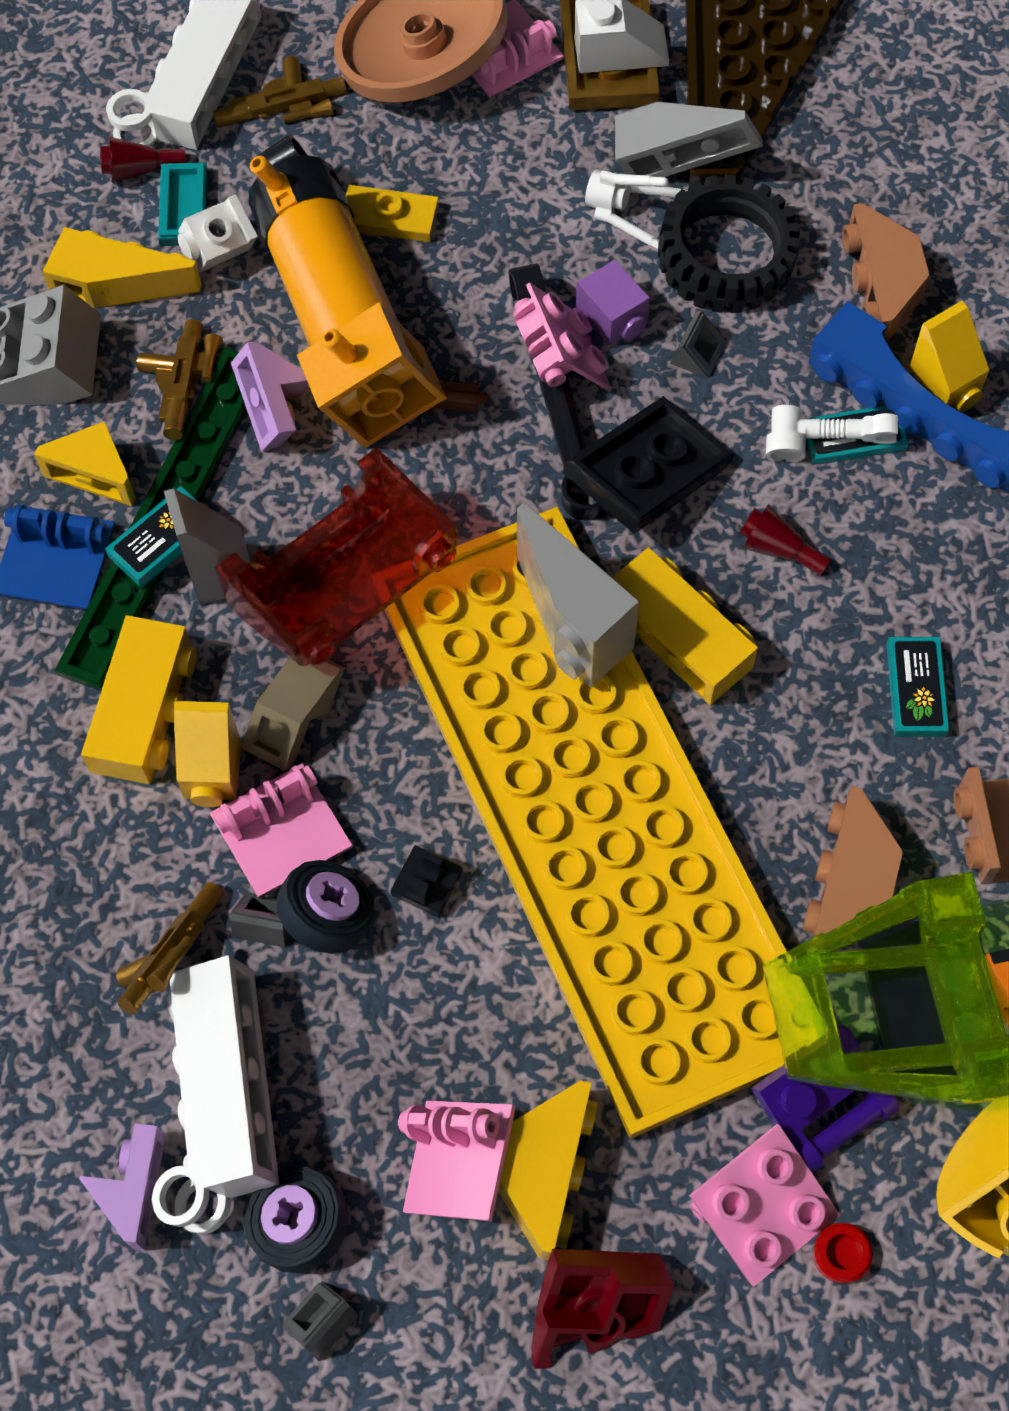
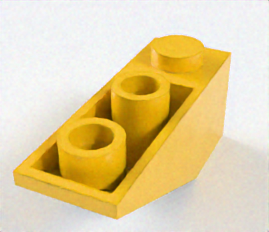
[42,227,202,308]

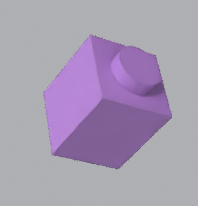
[576,259,650,346]

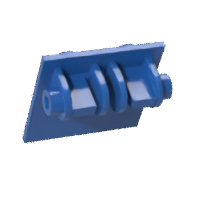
[0,504,116,610]

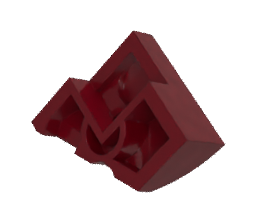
[532,1249,674,1369]

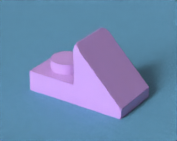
[231,341,309,452]
[79,1123,166,1251]

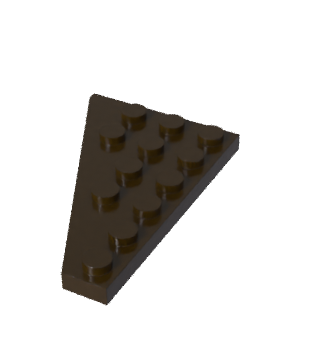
[685,0,844,186]

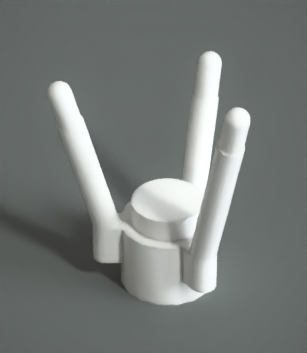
[585,169,688,249]

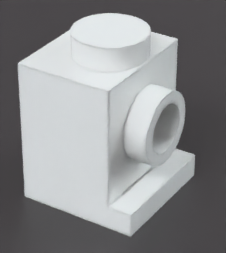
[178,194,258,272]

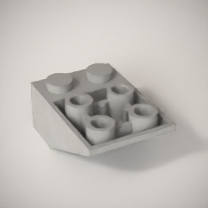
[0,285,101,405]

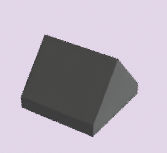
[670,310,727,378]
[230,893,289,948]
[282,1281,358,1361]

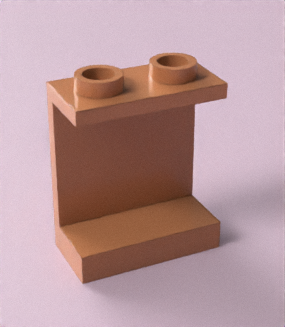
[954,767,1009,885]

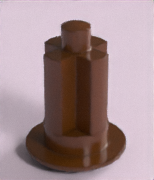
[428,372,488,416]

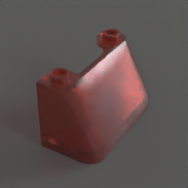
[215,447,458,666]

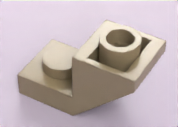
[241,646,345,771]

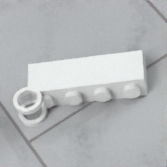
[106,0,262,150]
[152,955,279,1234]

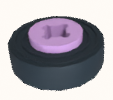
[277,860,375,954]
[244,1166,349,1273]

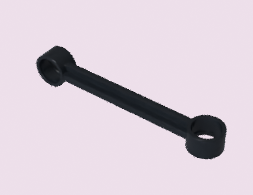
[508,263,606,521]

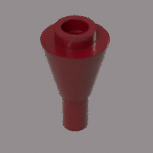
[100,136,186,183]
[739,504,831,575]

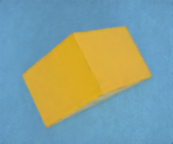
[34,421,136,506]

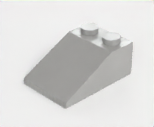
[517,502,639,688]

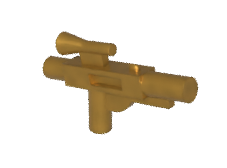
[212,56,347,128]
[136,319,223,441]
[116,882,224,1015]

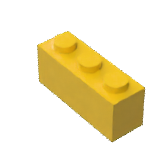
[612,547,758,705]
[81,615,197,785]

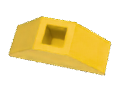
[498,1080,598,1260]

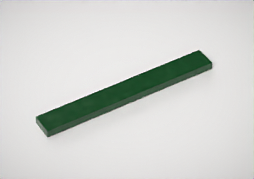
[55,347,247,691]

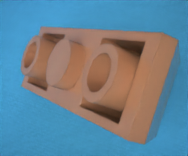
[842,203,929,343]
[802,786,903,952]

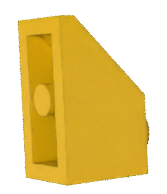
[908,301,989,412]
[174,701,242,807]

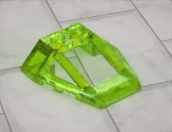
[763,872,1009,1104]

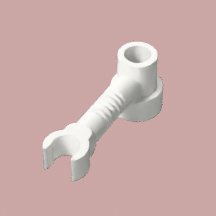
[766,405,898,462]

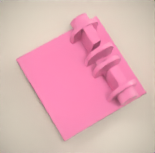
[471,0,564,98]
[513,283,611,390]
[210,763,353,899]
[398,1101,516,1222]
[689,1124,840,1287]

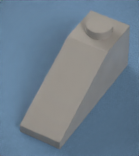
[615,102,763,177]
[164,488,263,606]

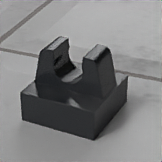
[390,845,463,918]

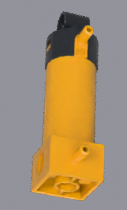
[249,134,446,448]

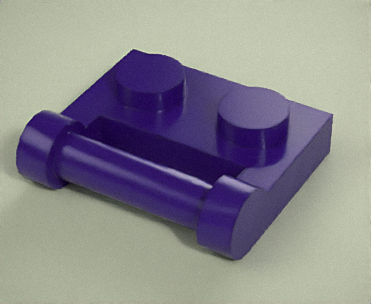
[751,1024,900,1174]

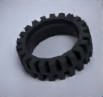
[658,175,801,313]

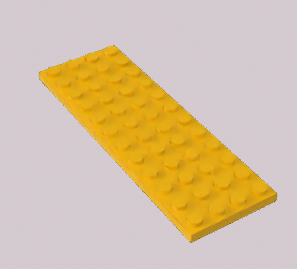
[373,506,828,1139]

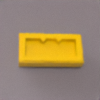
[346,184,439,242]

